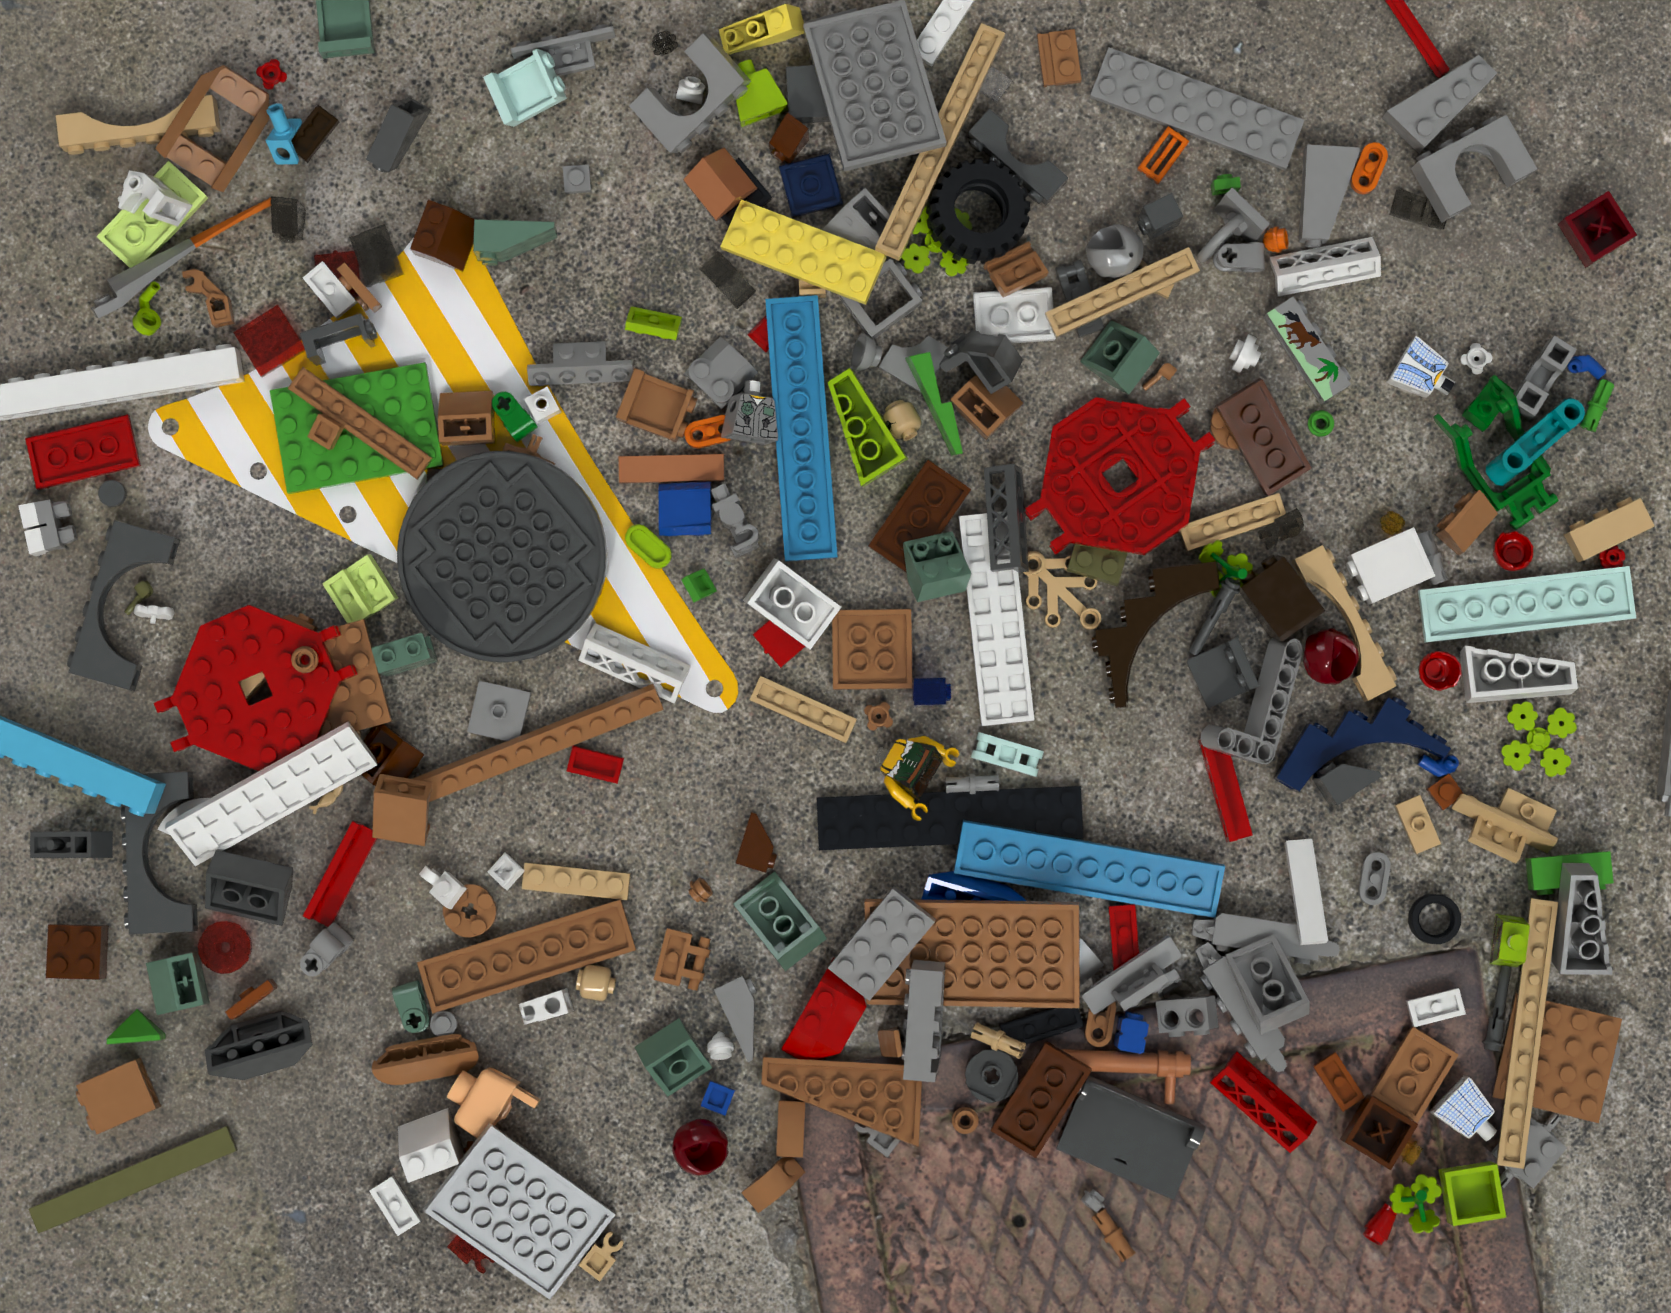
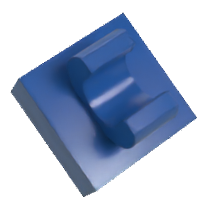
[701,1080,735,1116]

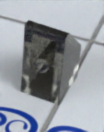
[270,196,306,243]

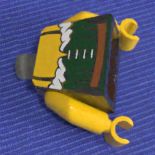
[875,736,959,821]

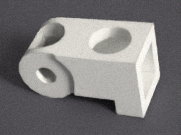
[518,988,574,1025]

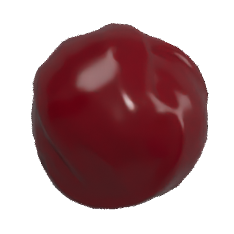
[1303,628,1359,685]
[672,1119,729,1176]

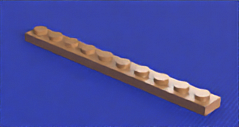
[412,684,664,802]

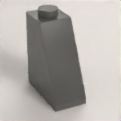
[366,97,431,172]

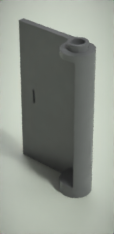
[1056,1075,1206,1200]

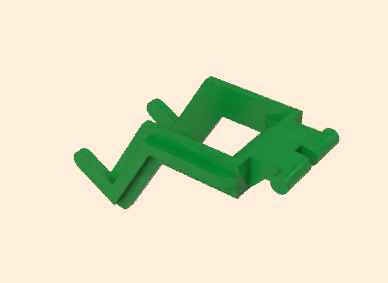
[1433,375,1559,531]

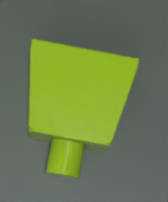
[735,59,788,127]

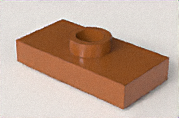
[225,979,277,1020]

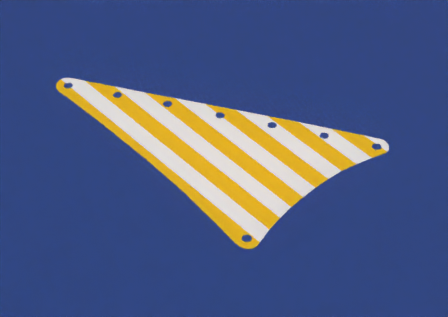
[148,238,738,713]

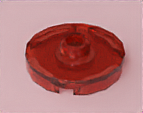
[198,921,252,974]

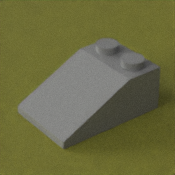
[1225,934,1310,1035]

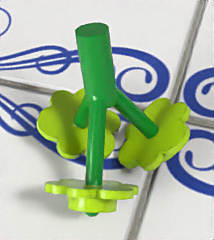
[1199,540,1253,597]
[1389,1174,1442,1233]

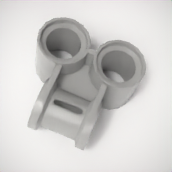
[300,922,354,977]

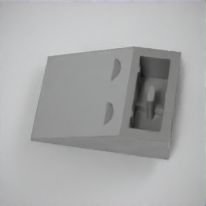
[822,188,890,250]

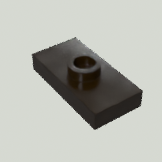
[291,105,339,163]

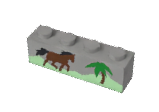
[1263,297,1351,405]

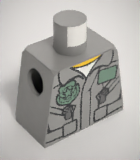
[721,381,778,445]

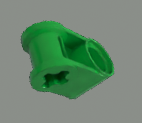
[492,392,538,443]

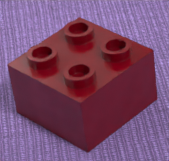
[1557,191,1637,268]

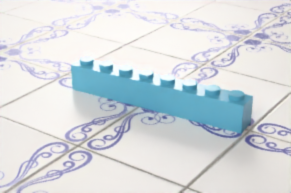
[0,716,166,817]

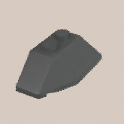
[205,1010,313,1080]

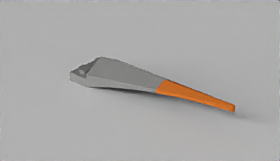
[91,197,275,319]

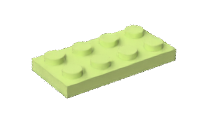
[97,161,208,268]

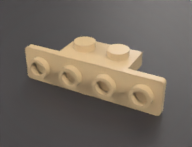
[1452,794,1558,864]

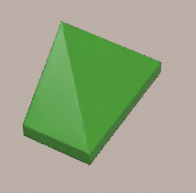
[106,1009,166,1044]

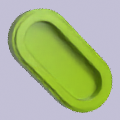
[625,524,672,569]

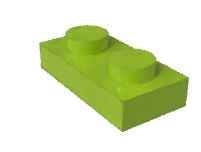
[625,306,682,340]

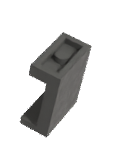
[300,313,378,366]

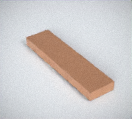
[618,454,725,484]

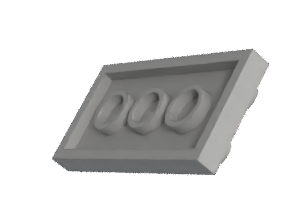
[828,886,936,1001]

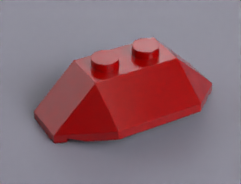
[781,957,867,1060]

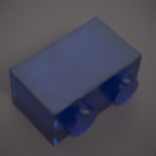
[912,678,951,708]

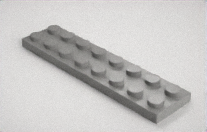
[1090,47,1304,170]

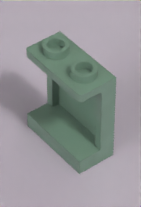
[316,0,375,59]
[372,633,438,677]

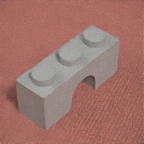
[1514,335,1577,420]

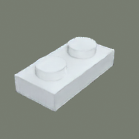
[303,261,358,319]
[1406,988,1466,1027]
[369,1176,422,1236]

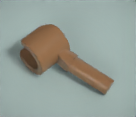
[1142,363,1177,391]

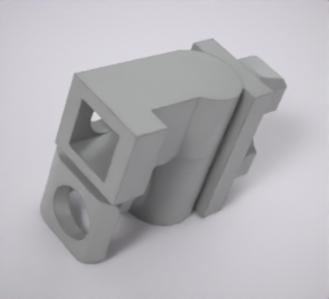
[711,483,759,559]

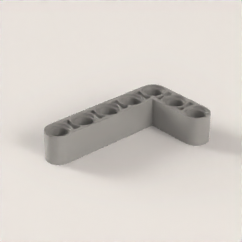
[1201,638,1303,764]

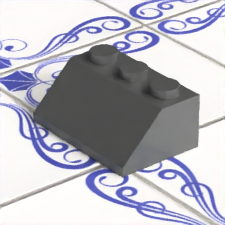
[205,850,293,926]

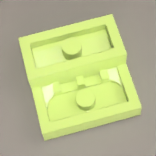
[322,554,398,624]

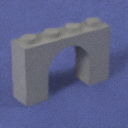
[629,33,751,153]
[1411,115,1537,223]

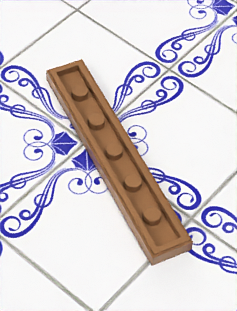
[288,367,433,480]

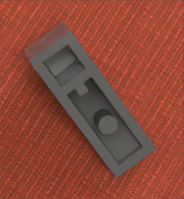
[30,831,113,858]

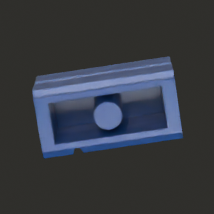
[1113,1011,1149,1054]

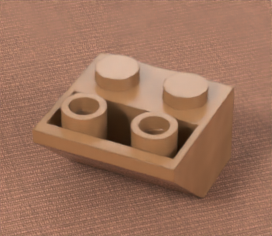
[950,374,1024,440]
[438,391,495,446]
[1435,490,1498,555]

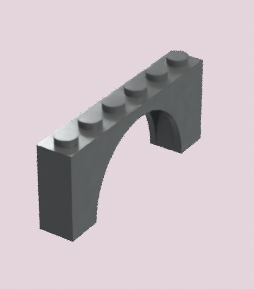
[67,520,180,691]

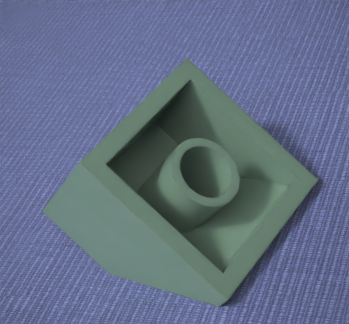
[1080,320,1160,395]
[635,1018,712,1097]

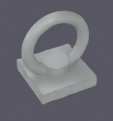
[1197,188,1270,263]

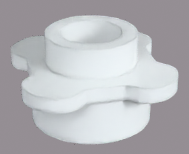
[1460,343,1492,375]

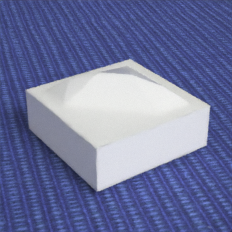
[487,852,525,890]

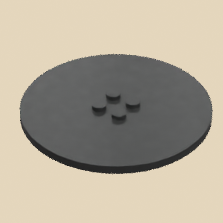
[397,451,607,662]

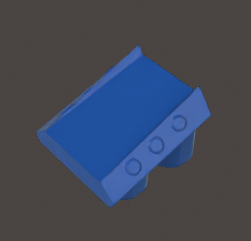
[658,482,712,536]

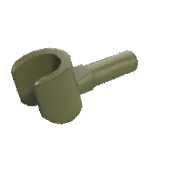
[124,581,153,615]

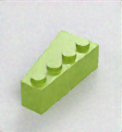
[828,368,908,487]

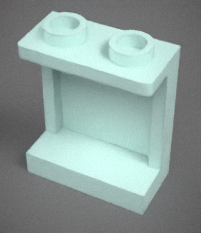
[483,49,567,127]

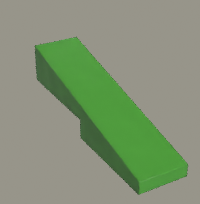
[905,352,963,456]

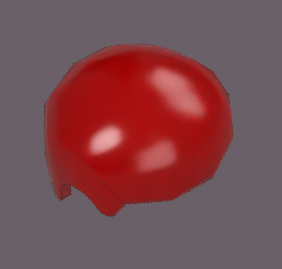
[1493,531,1533,571]
[1418,651,1462,691]

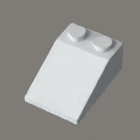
[743,558,841,650]

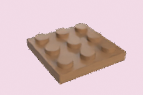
[832,609,912,690]

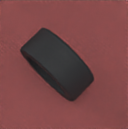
[1408,894,1461,944]

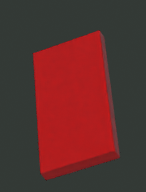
[25,414,141,490]

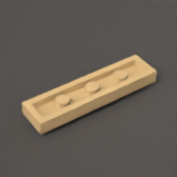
[1179,493,1288,552]
[750,676,857,743]
[522,863,631,900]

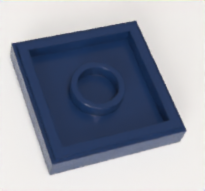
[779,153,843,218]

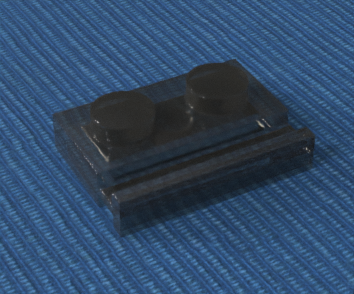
[349,224,404,287]

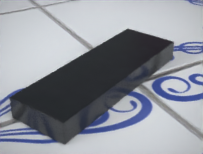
[1000,1008,1084,1048]

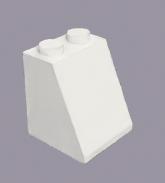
[1346,527,1435,605]
[398,1108,464,1183]

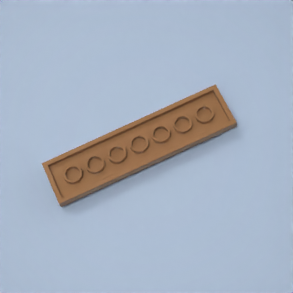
[417,899,636,1013]

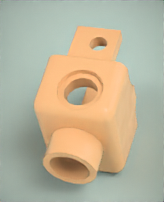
[447,1067,541,1138]

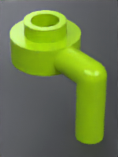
[132,281,161,336]

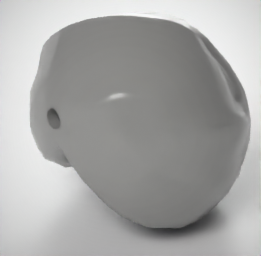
[1085,224,1144,278]

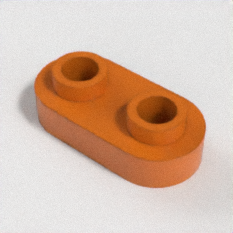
[1350,142,1388,194]
[684,415,732,449]

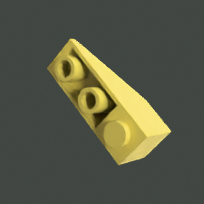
[719,4,804,55]

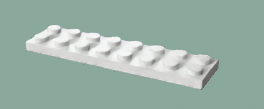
[959,512,1034,726]
[165,721,377,866]

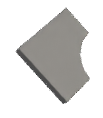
[879,335,949,394]

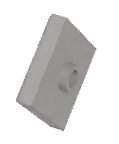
[467,681,531,741]

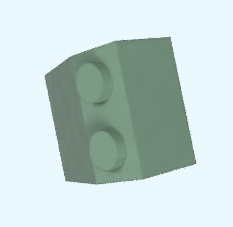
[473,219,558,266]
[733,871,827,971]

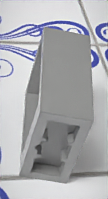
[840,258,923,339]

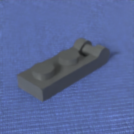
[1055,259,1104,338]

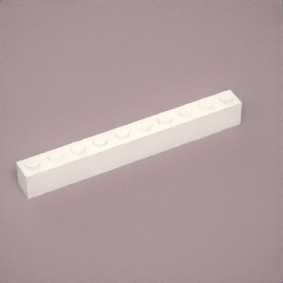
[0,344,244,421]

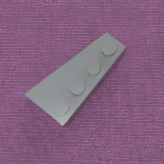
[1382,55,1497,154]
[1551,863,1613,975]

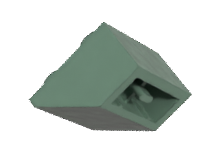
[903,531,972,602]
[146,951,210,1015]

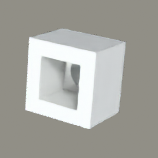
[524,387,561,425]

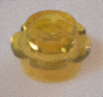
[1380,511,1405,535]
[1400,1141,1423,1166]

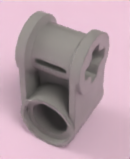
[1213,242,1265,273]

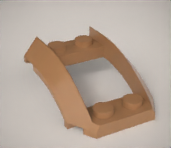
[155,65,269,192]

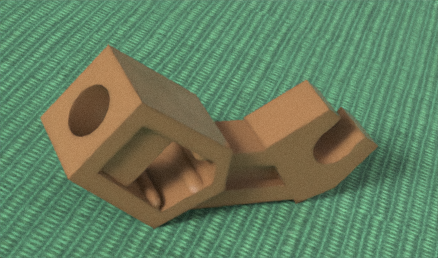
[182,269,235,328]

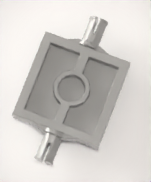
[1491,1112,1567,1189]

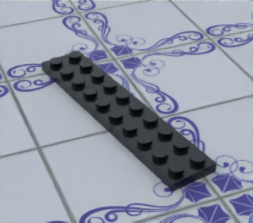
[816,786,1084,850]

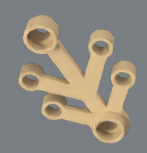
[1023,551,1101,630]

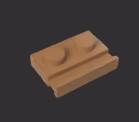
[1037,29,1081,87]
[983,241,1049,298]
[337,262,382,313]

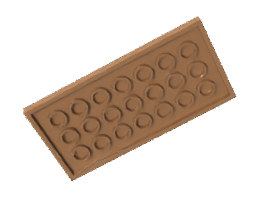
[864,899,1080,1008]

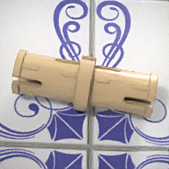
[971,1022,1026,1059]

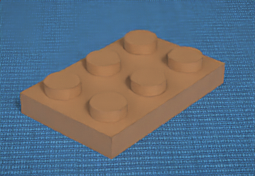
[1370,1026,1458,1123]

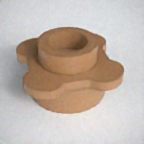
[864,702,893,731]

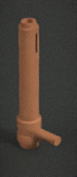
[1061,1049,1191,1104]

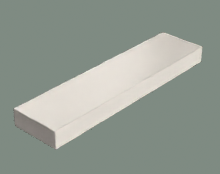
[1285,839,1328,945]

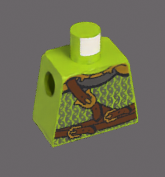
[1489,914,1530,968]

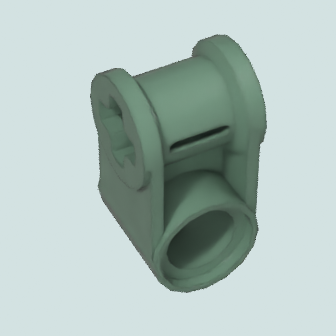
[392,980,430,1033]

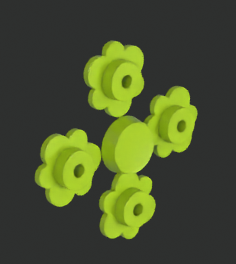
[901,206,972,277]
[1501,702,1577,777]

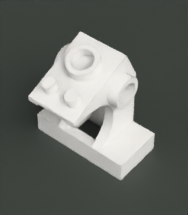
[118,170,193,227]

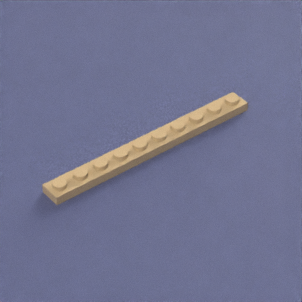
[875,23,1005,261]
[1496,898,1558,1169]

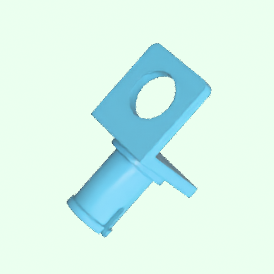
[265,103,303,165]

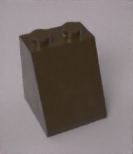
[1239,555,1325,641]

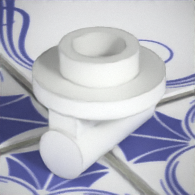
[676,76,705,105]

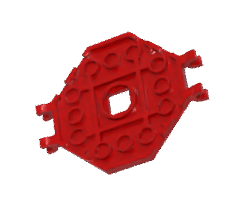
[1025,397,1215,555]
[153,605,358,771]

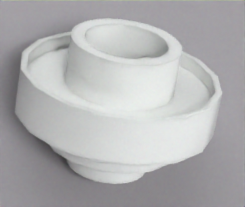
[1229,334,1261,373]

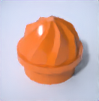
[1263,226,1289,253]

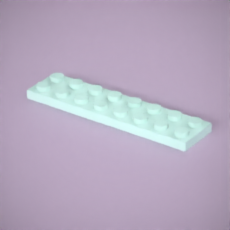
[1418,566,1636,643]

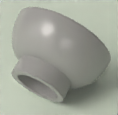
[851,333,882,371]

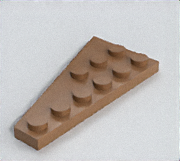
[761,1057,922,1147]

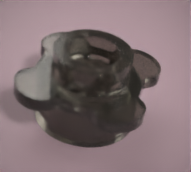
[651,31,678,55]

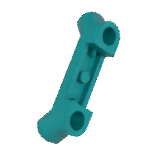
[1486,397,1585,486]

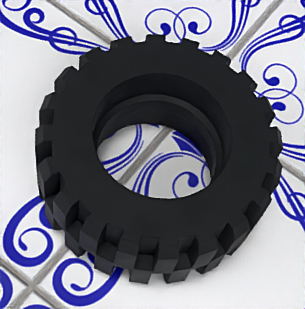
[926,158,1030,264]

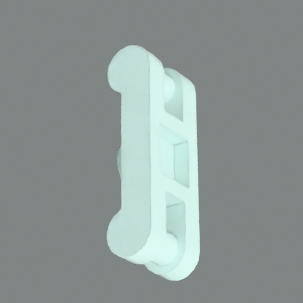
[971,732,1044,777]

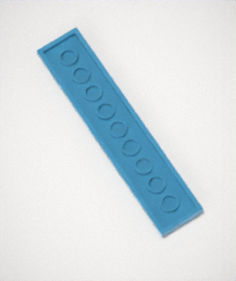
[765,295,838,562]
[954,820,1225,918]

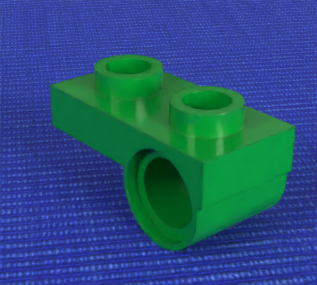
[1462,379,1515,432]

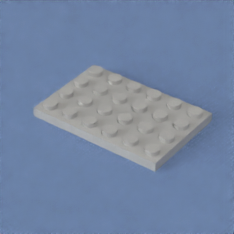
[803,0,947,172]
[423,1123,616,1300]

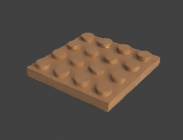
[317,619,393,739]
[1492,993,1622,1123]

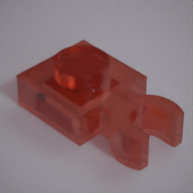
[447,1235,495,1274]

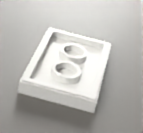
[973,287,1056,343]

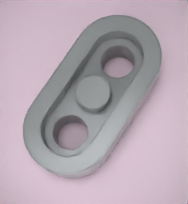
[1358,852,1391,905]

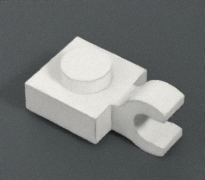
[419,866,467,909]

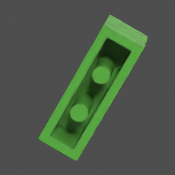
[1525,851,1614,895]

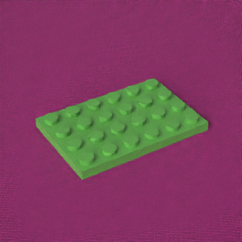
[270,362,444,494]

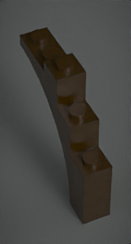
[1092,561,1220,708]

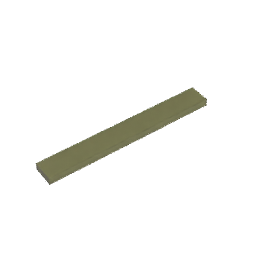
[29,1126,238,1234]

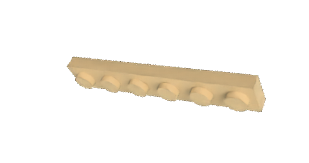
[1045,247,1200,338]

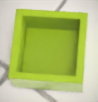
[1438,1161,1506,1226]

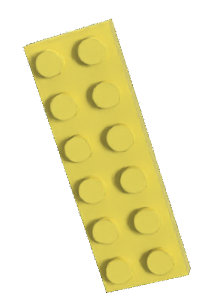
[720,199,886,305]

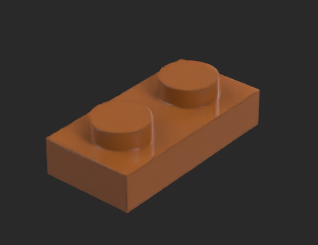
[1312,1052,1365,1112]

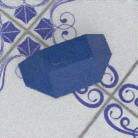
[921,871,1027,901]

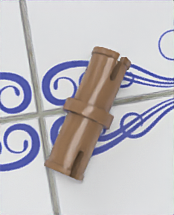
[1091,1208,1136,1262]

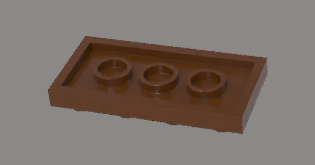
[1215,378,1312,496]
[868,460,971,573]
[990,1041,1092,1158]

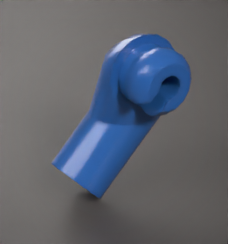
[1567,355,1607,380]
[1417,754,1459,777]

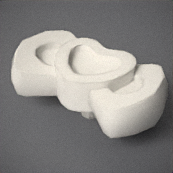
[134,604,174,624]

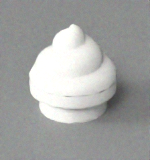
[707,1031,734,1060]

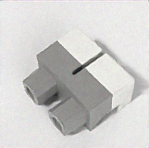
[18,499,78,556]

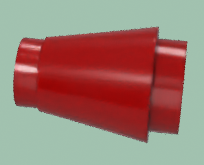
[1363,1204,1397,1246]

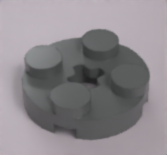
[965,1049,1018,1103]

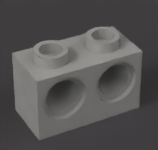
[1156,995,1218,1037]

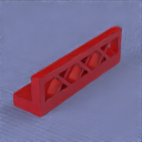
[1198,740,1253,842]
[303,821,378,927]
[1210,1052,1317,1153]

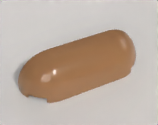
[372,1034,479,1085]

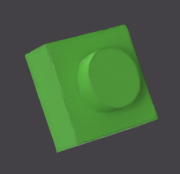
[1211,174,1241,195]
[681,568,717,602]

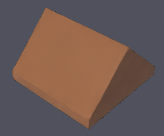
[683,147,757,221]

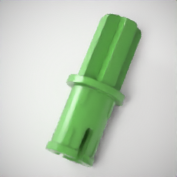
[1580,379,1614,432]

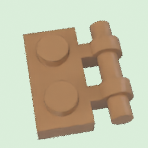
[654,928,711,991]

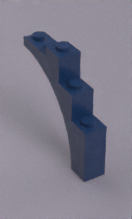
[1273,696,1451,792]

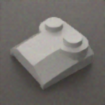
[684,336,758,410]

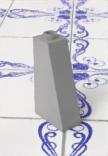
[1299,144,1360,248]

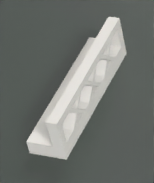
[1270,237,1381,297]
[578,623,691,703]

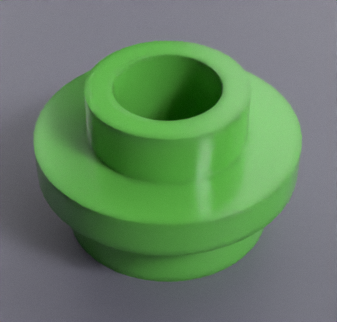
[1307,410,1334,437]

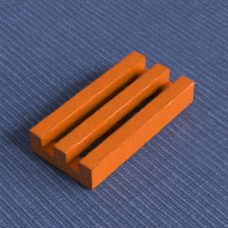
[1137,126,1189,185]

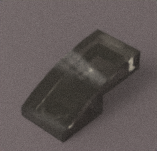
[1389,189,1447,230]
[699,251,756,309]

